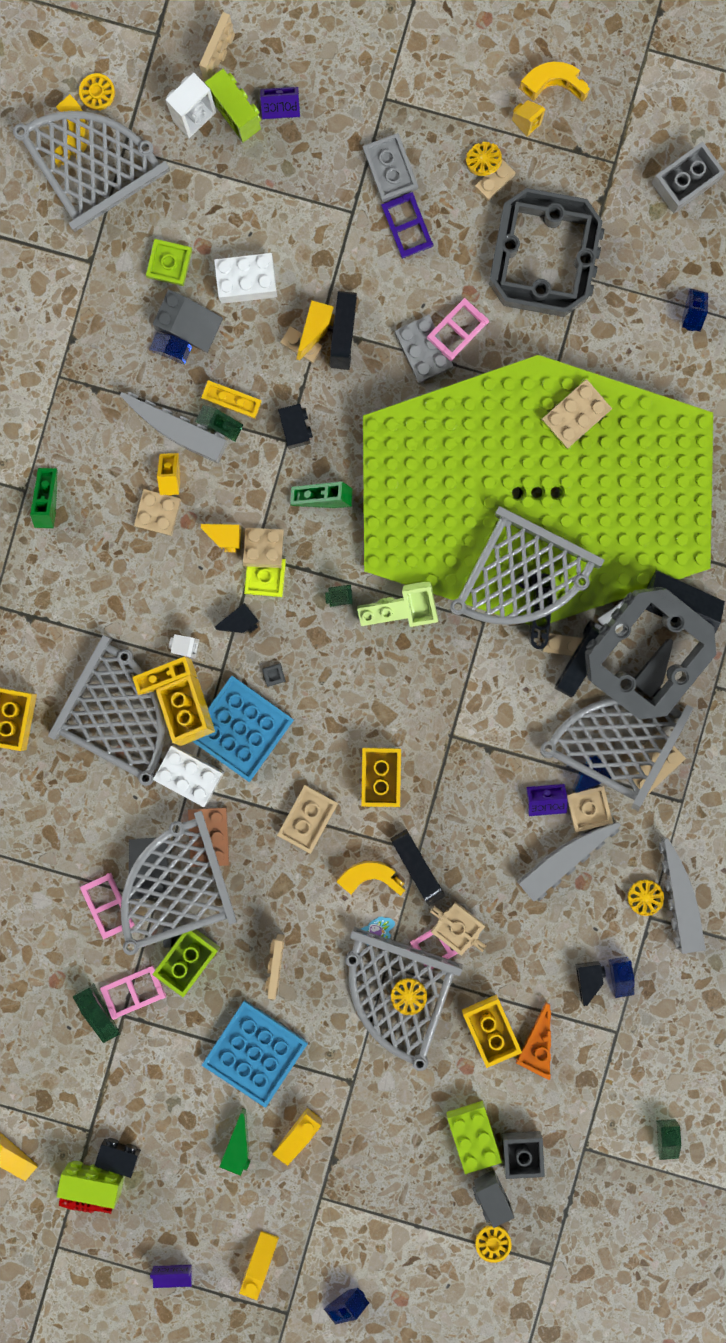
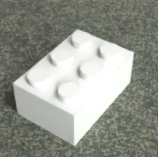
[165,73,216,138]
[214,253,277,304]
[153,745,224,807]

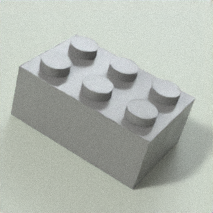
[652,141,726,214]

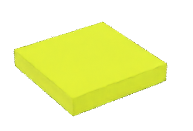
[244,559,286,598]

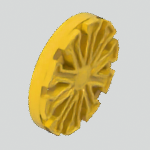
[79,73,115,111]
[466,142,502,176]
[627,879,664,916]
[391,978,427,1015]
[475,1225,512,1263]

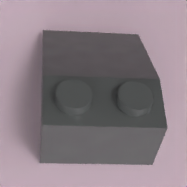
[153,289,223,353]
[128,837,171,899]

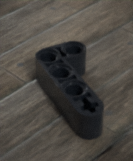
[330,291,357,370]
[516,571,553,649]
[554,620,602,698]
[390,829,446,906]

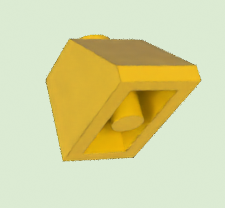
[512,100,546,137]
[157,453,180,496]
[201,524,241,553]

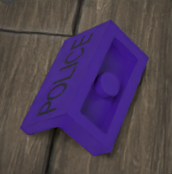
[260,87,300,119]
[526,784,568,816]
[150,1264,192,1288]

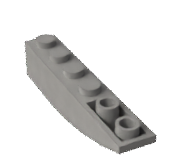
[120,392,228,464]
[517,821,621,901]
[659,837,706,954]

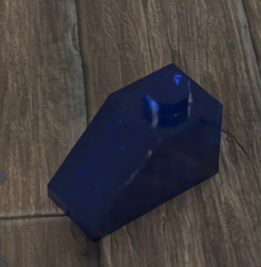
[682,288,708,332]
[149,332,192,365]
[572,755,611,793]
[609,957,635,998]
[324,1288,369,1325]

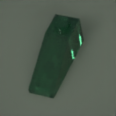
[73,983,121,1043]

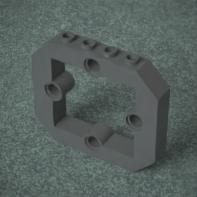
[489,188,605,317]
[585,587,717,720]

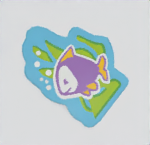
[362,917,395,946]

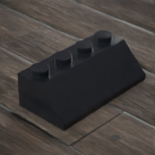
[645,570,725,633]

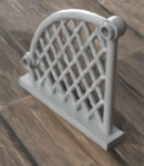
[13,111,170,233]
[450,506,604,625]
[48,635,165,786]
[540,698,694,811]
[121,811,237,955]
[345,927,463,1071]

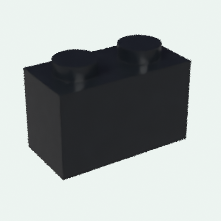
[278,404,313,449]
[94,1138,141,1178]

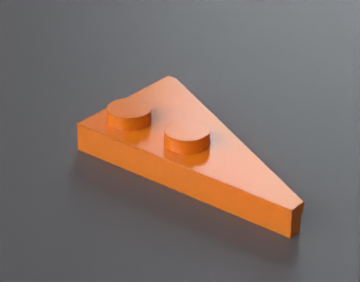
[516,1002,551,1080]

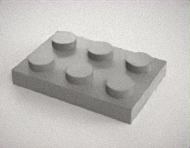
[363,133,418,202]
[395,315,453,384]

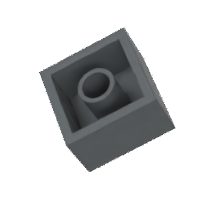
[502,1131,545,1179]
[473,1170,515,1228]

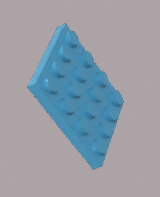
[192,676,294,782]
[201,1000,308,1108]

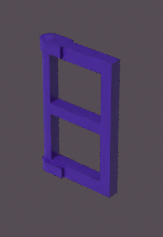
[381,192,434,259]

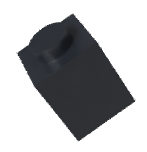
[215,603,260,634]
[575,961,606,1006]

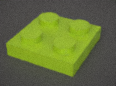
[146,239,193,286]

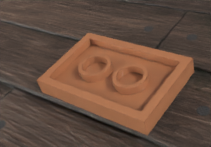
[188,807,230,867]

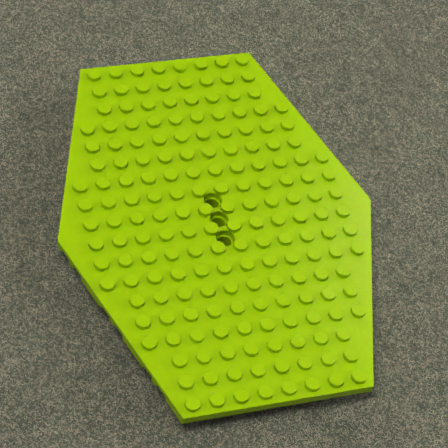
[363,355,713,626]

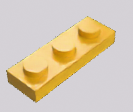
[201,380,262,419]

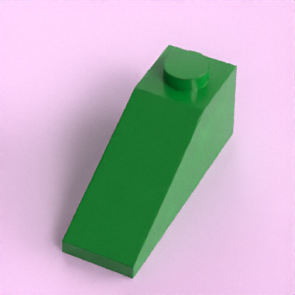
[30,468,58,529]
[290,481,353,508]
[219,1108,251,1176]

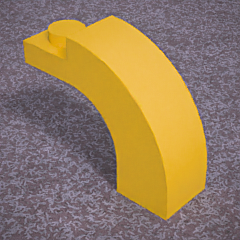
[519,62,590,102]
[49,94,89,168]
[336,861,405,896]

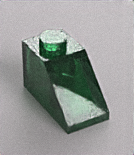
[195,405,243,442]
[325,585,353,608]
[656,1119,682,1160]

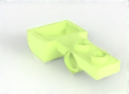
[357,582,439,627]

